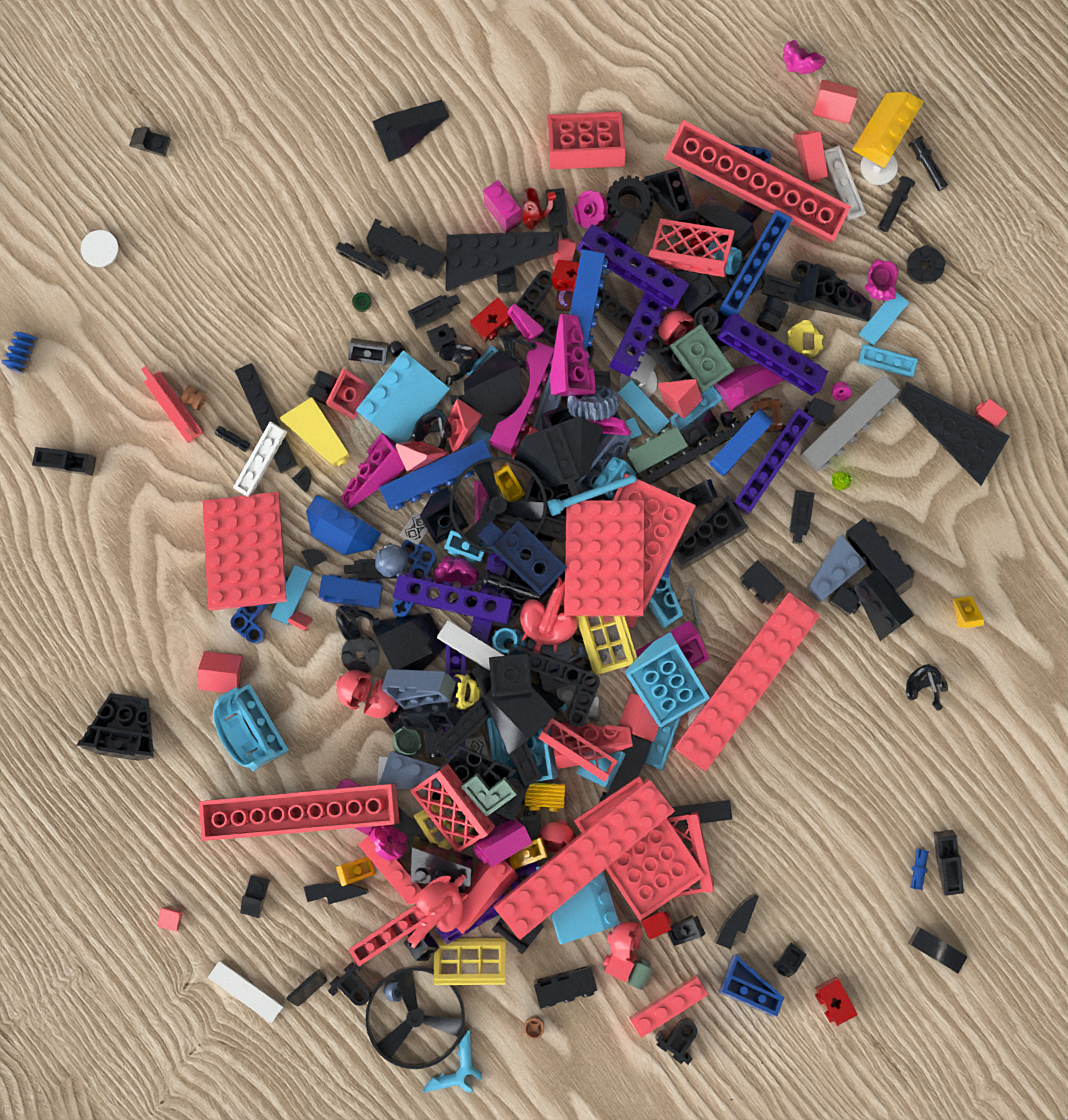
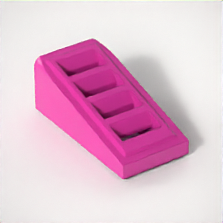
[507,304,544,342]
[590,416,631,435]

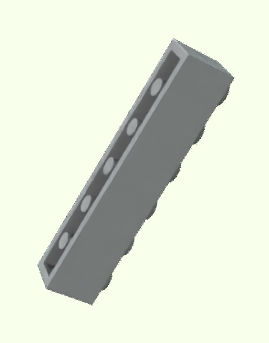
[800,375,900,472]

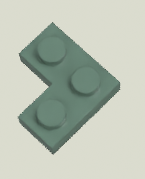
[461,773,518,817]

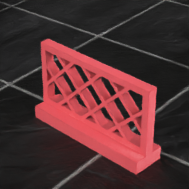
[649,218,735,277]
[141,366,204,443]
[410,764,495,852]
[667,811,714,897]

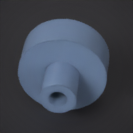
[384,981,402,1002]

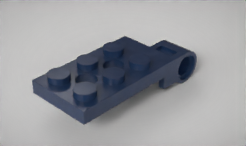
[477,520,568,596]

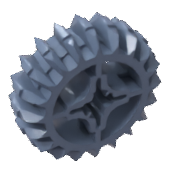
[567,385,619,421]

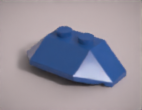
[306,495,382,555]

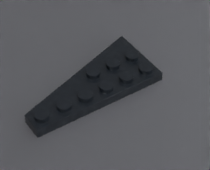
[445,231,559,292]
[898,382,1010,487]

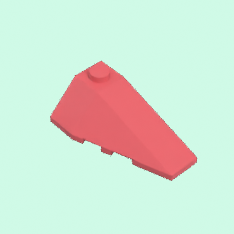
[551,721,633,769]
[456,860,519,934]

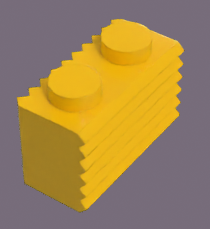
[525,783,565,812]

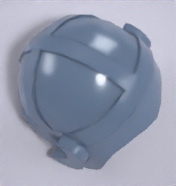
[375,543,408,578]

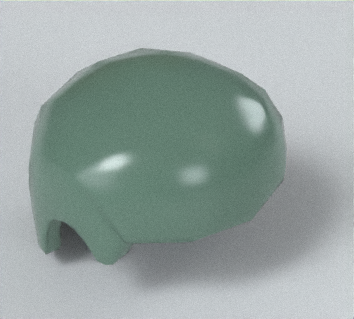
[392,727,422,756]

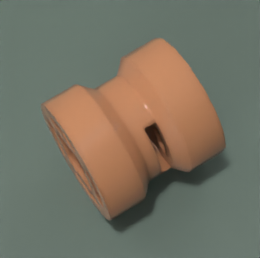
[181,385,207,411]
[524,1016,544,1039]

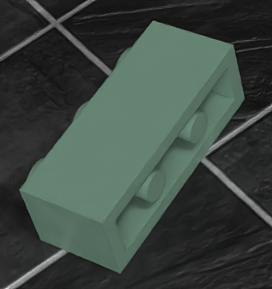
[626,426,688,476]

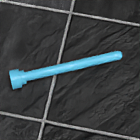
[547,475,637,516]

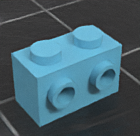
[591,456,637,501]
[444,529,487,563]

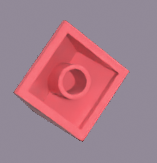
[813,80,858,124]
[326,369,372,420]
[658,379,702,419]
[447,399,482,453]
[396,441,449,471]
[198,651,243,693]
[618,693,659,742]

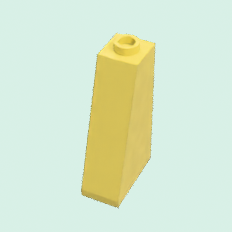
[280,397,350,467]

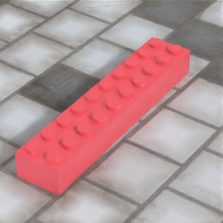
[664,120,851,243]
[673,592,820,772]
[494,779,675,940]
[199,783,400,841]

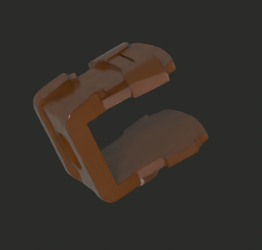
[750,397,786,433]

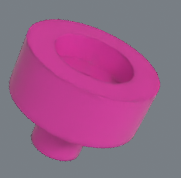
[831,381,851,401]

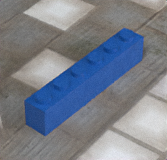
[718,210,792,317]
[570,249,608,363]
[379,439,494,511]

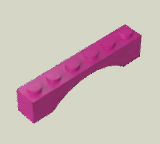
[490,341,554,454]

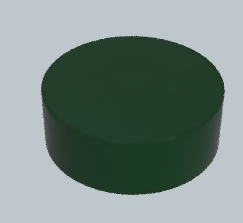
[352,292,372,312]

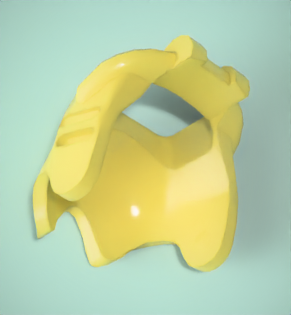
[788,320,823,357]
[455,674,480,710]

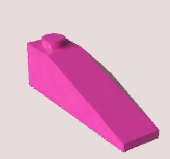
[550,314,595,396]
[714,364,785,412]
[340,433,406,509]

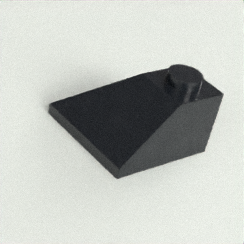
[420,487,469,544]

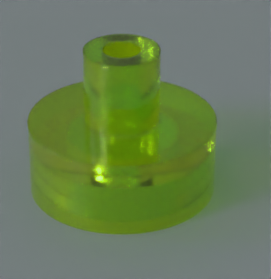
[832,471,852,490]

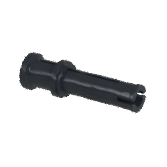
[908,136,948,192]
[877,176,915,232]
[482,569,540,600]

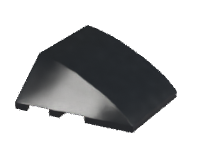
[370,613,446,671]
[484,681,565,754]
[76,693,154,761]
[435,745,517,826]

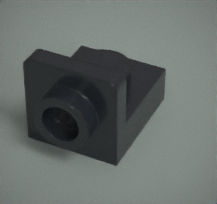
[520,811,541,839]
[773,943,807,978]

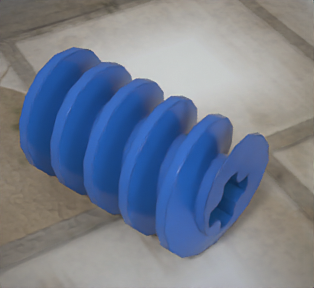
[2,332,38,374]

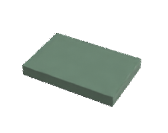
[670,324,734,392]

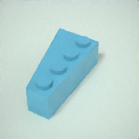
[647,571,683,629]

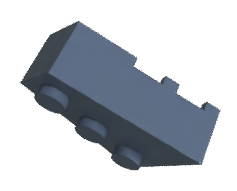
[807,535,866,603]
[382,669,456,709]
[379,751,441,789]

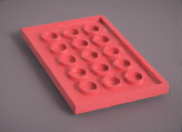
[612,474,696,610]
[203,492,287,611]
[564,500,645,616]
[573,776,705,921]

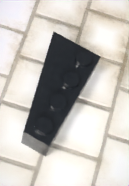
[651,327,732,382]
[846,518,914,596]

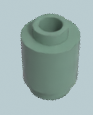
[628,958,653,990]

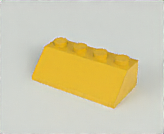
[852,92,924,168]

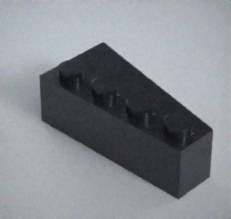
[366,218,446,280]
[672,495,748,571]

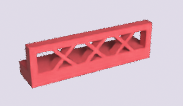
[538,718,618,782]

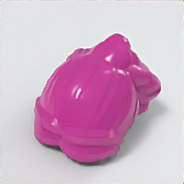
[783,40,826,74]
[864,259,899,301]
[433,556,479,586]

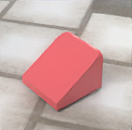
[288,611,313,631]
[158,907,182,932]

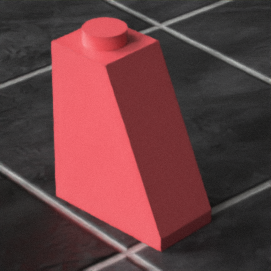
[793,130,828,183]

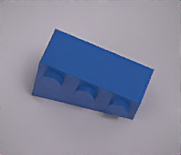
[318,574,383,609]
[718,954,784,1017]

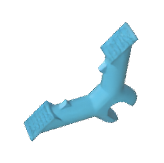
[423,1029,482,1093]

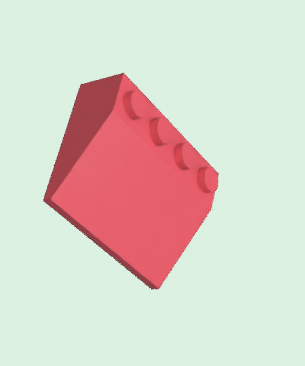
[547,112,625,169]

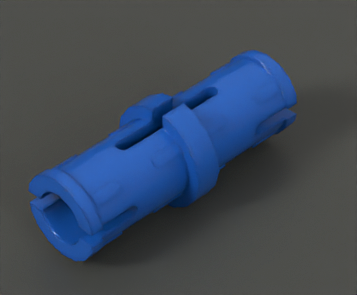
[910,849,929,890]

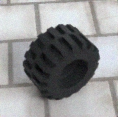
[607,175,654,224]

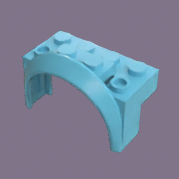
[213,684,289,772]

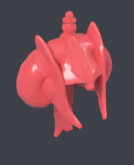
[520,577,578,657]
[407,875,468,948]

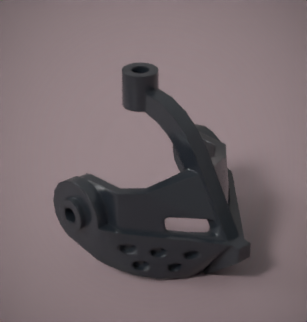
[499,330,541,369]
[439,344,481,385]
[412,409,452,450]
[335,605,380,641]
[906,664,948,711]

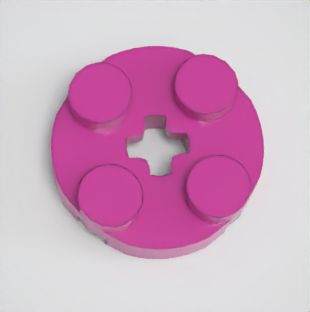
[573,190,609,229]
[370,825,407,861]

